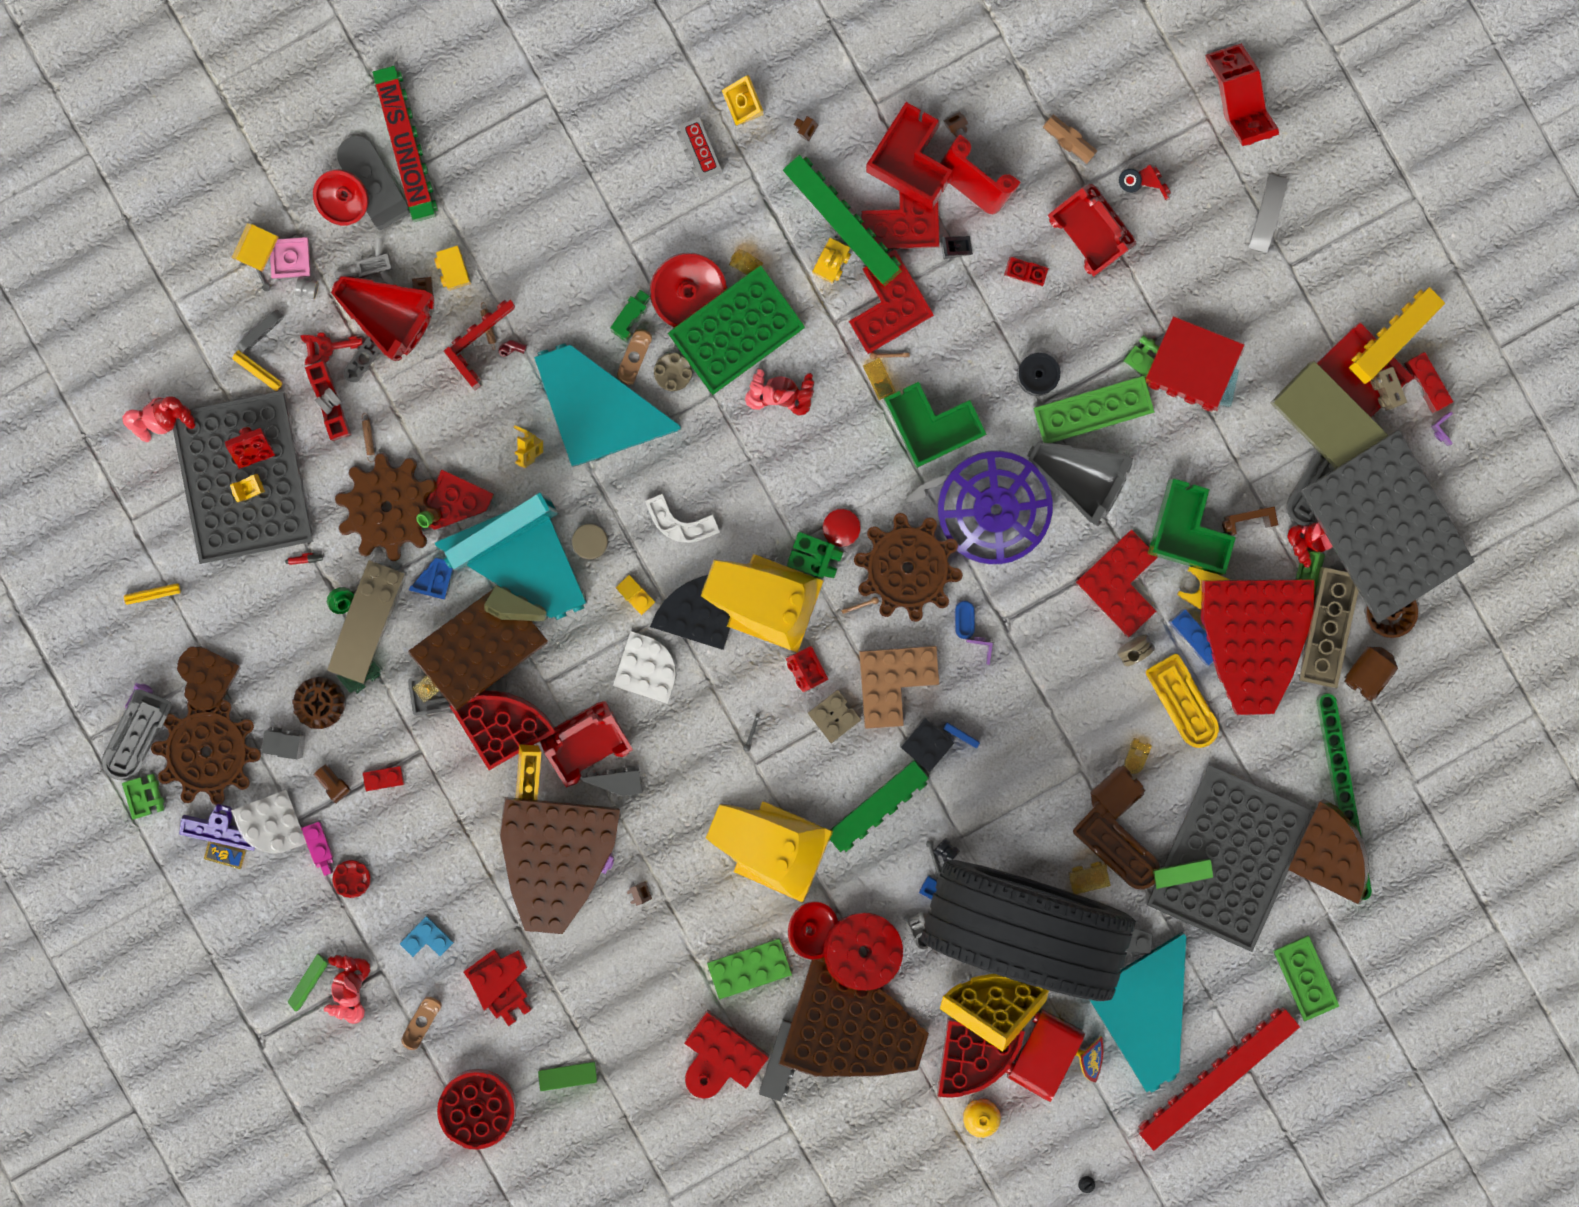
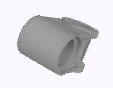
[903,911,929,950]

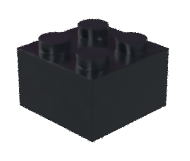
[900,718,954,772]

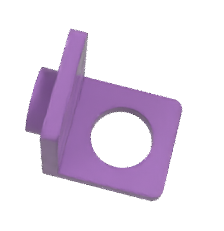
[1431,411,1453,446]
[966,637,993,665]

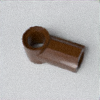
[313,764,351,804]

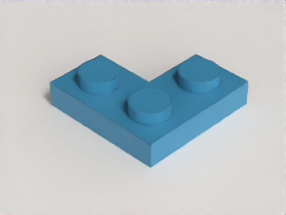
[400,916,454,957]

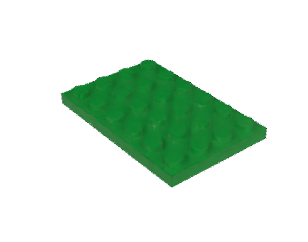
[667,265,805,395]

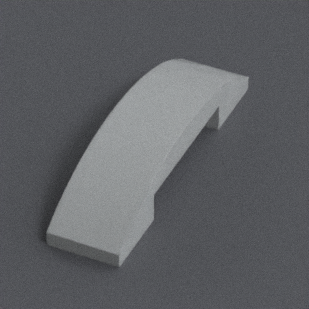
[1248,174,1288,253]
[906,474,981,503]

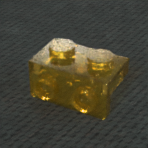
[1068,861,1111,894]

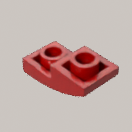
[1004,257,1049,287]

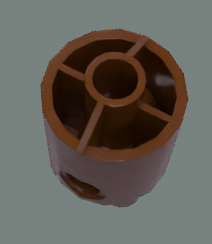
[1344,646,1398,702]
[1090,765,1146,820]

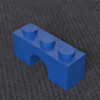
[1169,609,1213,666]

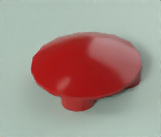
[823,509,861,547]
[332,860,371,898]

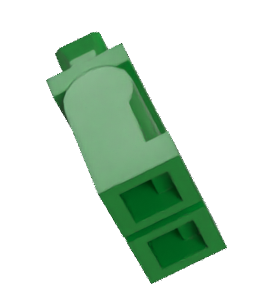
[610,290,650,343]
[786,532,843,578]

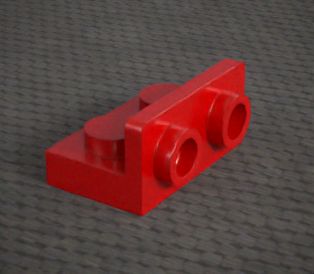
[786,646,829,692]

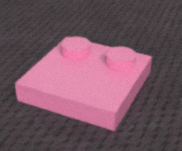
[270,237,311,279]

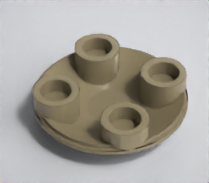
[654,353,692,391]

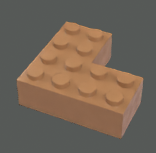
[859,646,939,729]

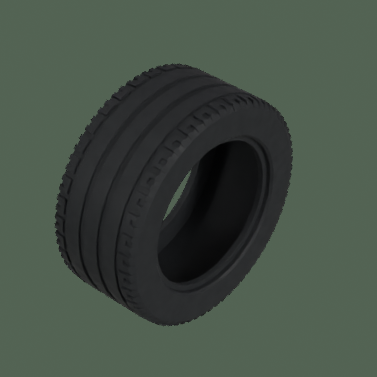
[921,860,1136,1001]

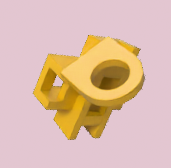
[513,425,543,468]

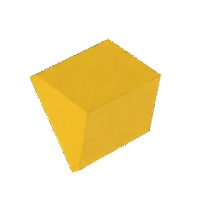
[722,75,764,126]
[231,223,278,272]

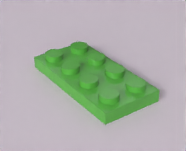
[1273,935,1339,1022]
[707,938,792,1000]

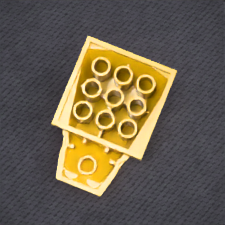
[701,554,823,653]
[706,801,833,903]

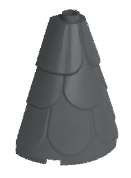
[1027,442,1133,526]

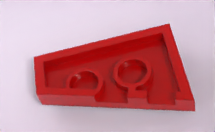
[467,950,528,1011]

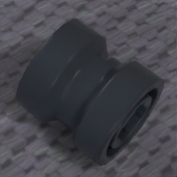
[933,838,960,861]

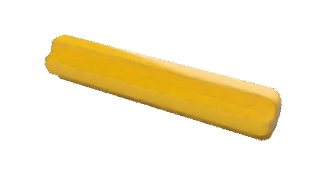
[232,350,283,391]
[124,583,181,605]

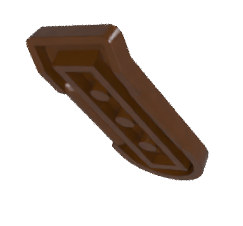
[1073,808,1160,890]

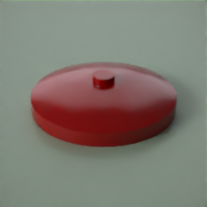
[650,252,727,327]

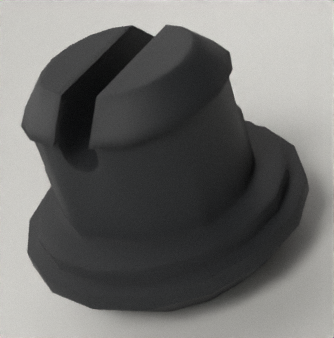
[1078,1176,1095,1193]

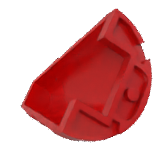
[331,276,434,361]

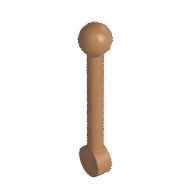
[870,352,910,360]
[841,597,879,614]

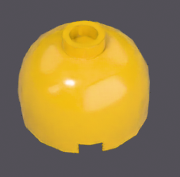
[963,1099,1001,1138]

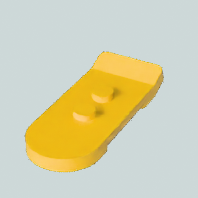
[1146,654,1219,748]

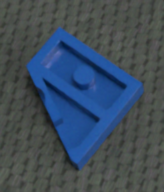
[409,558,453,600]

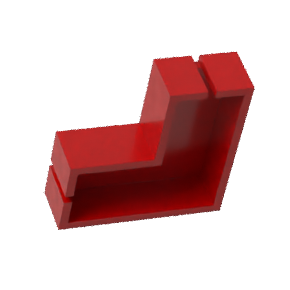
[866,102,953,209]

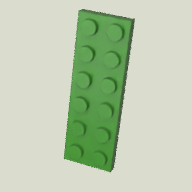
[1033,376,1155,443]

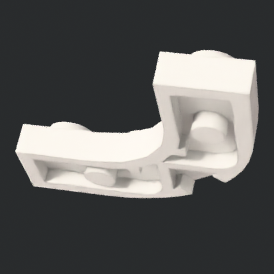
[645,494,720,543]

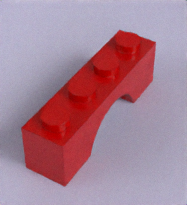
[305,361,352,441]

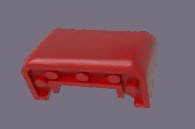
[940,134,1021,215]
[1048,183,1137,277]
[540,701,633,788]
[1006,1009,1085,1102]

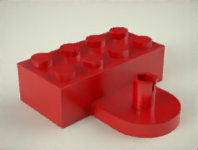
[684,1009,769,1099]

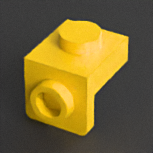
[230,474,265,502]

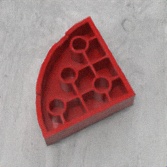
[449,691,556,771]
[937,1018,1025,1098]

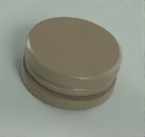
[572,524,608,559]
[1117,635,1155,666]

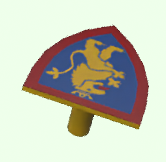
[1075,1036,1104,1083]

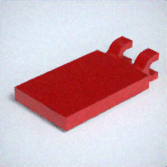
[463,949,532,1027]

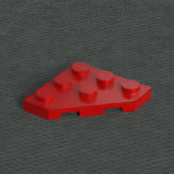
[427,470,494,530]

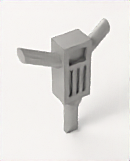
[334,238,395,285]

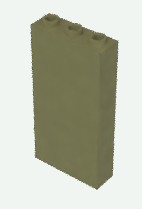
[1270,361,1388,469]

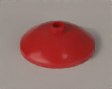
[313,169,369,226]
[788,901,838,960]

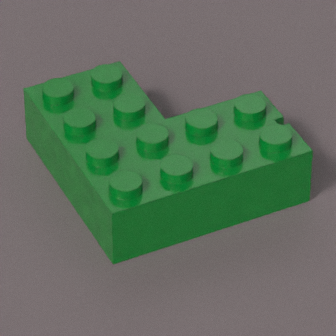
[883,382,987,469]
[1148,478,1236,575]

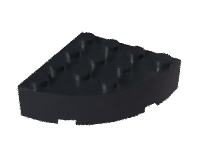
[650,575,730,650]

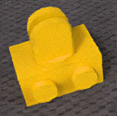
[812,238,852,284]

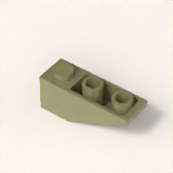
[484,586,547,621]

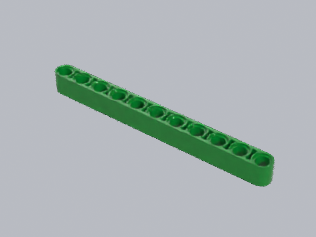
[1316,693,1372,900]

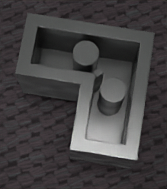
[262,727,306,760]

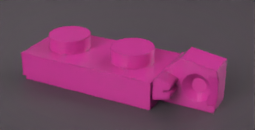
[301,821,333,876]

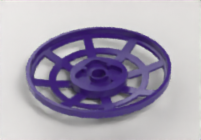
[938,450,1053,564]

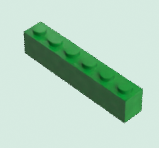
[830,760,929,853]

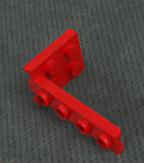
[443,299,515,390]

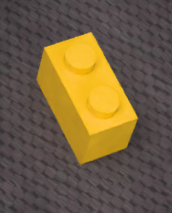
[434,245,471,291]

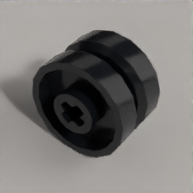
[1016,352,1061,397]

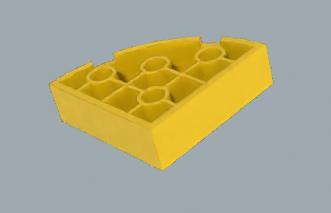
[940,974,1049,1052]

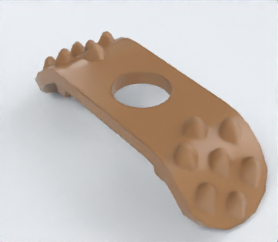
[617,329,652,385]
[401,997,442,1050]

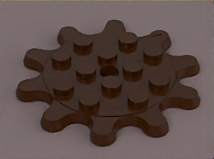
[335,453,441,561]
[854,513,963,622]
[151,700,261,805]

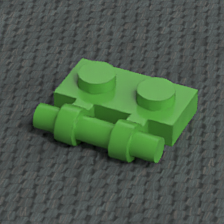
[1124,335,1159,378]
[122,774,165,820]

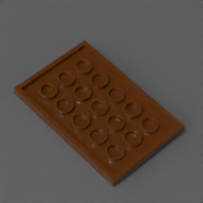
[408,585,548,711]

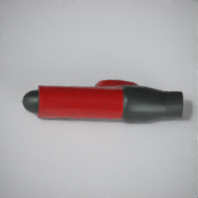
[285,553,323,565]

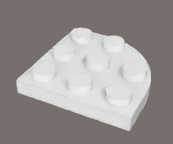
[613,631,676,704]
[231,790,306,853]

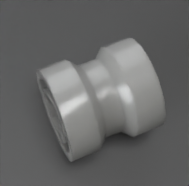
[295,277,318,299]
[315,388,342,415]

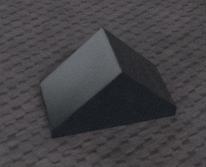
[940,236,973,260]

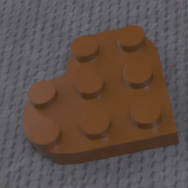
[177,646,241,711]

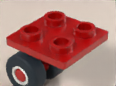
[1119,164,1171,201]

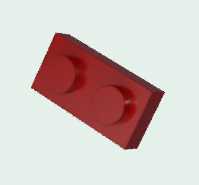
[363,766,404,792]

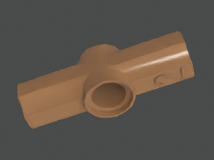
[1043,114,1097,164]

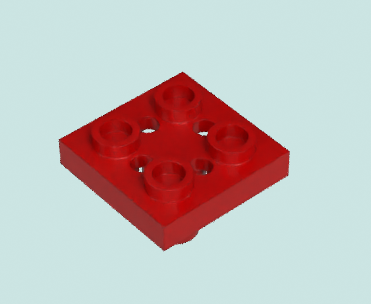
[225,427,275,469]

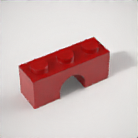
[1404,352,1453,413]

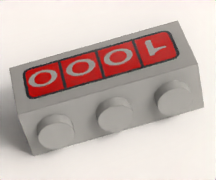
[677,117,722,181]

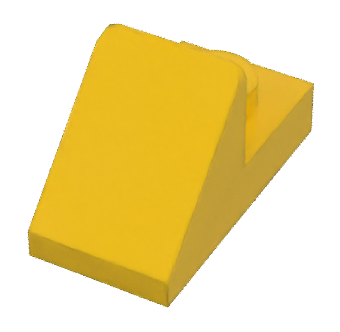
[616,575,655,615]

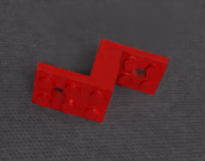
[1205,43,1279,146]

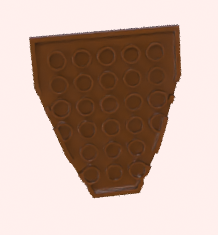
[499,797,620,934]
[778,957,929,1077]

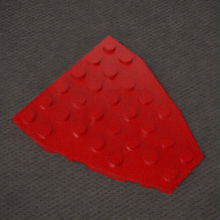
[1201,579,1314,715]

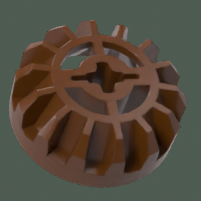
[1364,600,1418,638]
[292,677,346,729]

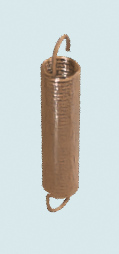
[480,302,496,350]
[362,413,375,462]

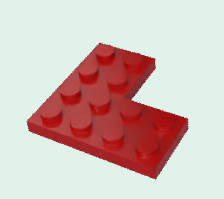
[861,191,940,249]
[848,250,934,354]
[1076,529,1158,638]

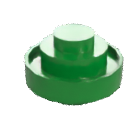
[326,587,354,614]

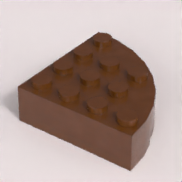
[1288,799,1368,904]

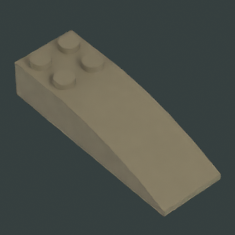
[327,560,406,684]
[1299,567,1359,688]

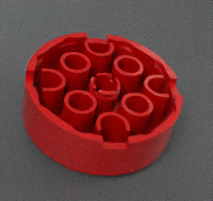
[823,913,903,991]
[437,1069,516,1150]

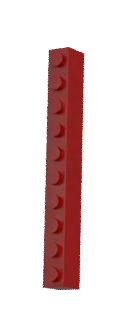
[1137,1007,1300,1151]

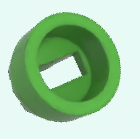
[417,511,434,528]

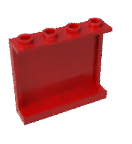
[1146,316,1245,412]
[1317,322,1414,417]

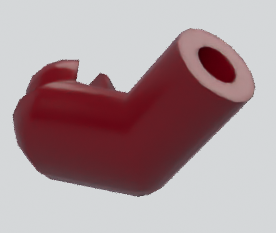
[498,340,527,357]

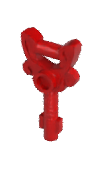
[300,332,363,365]

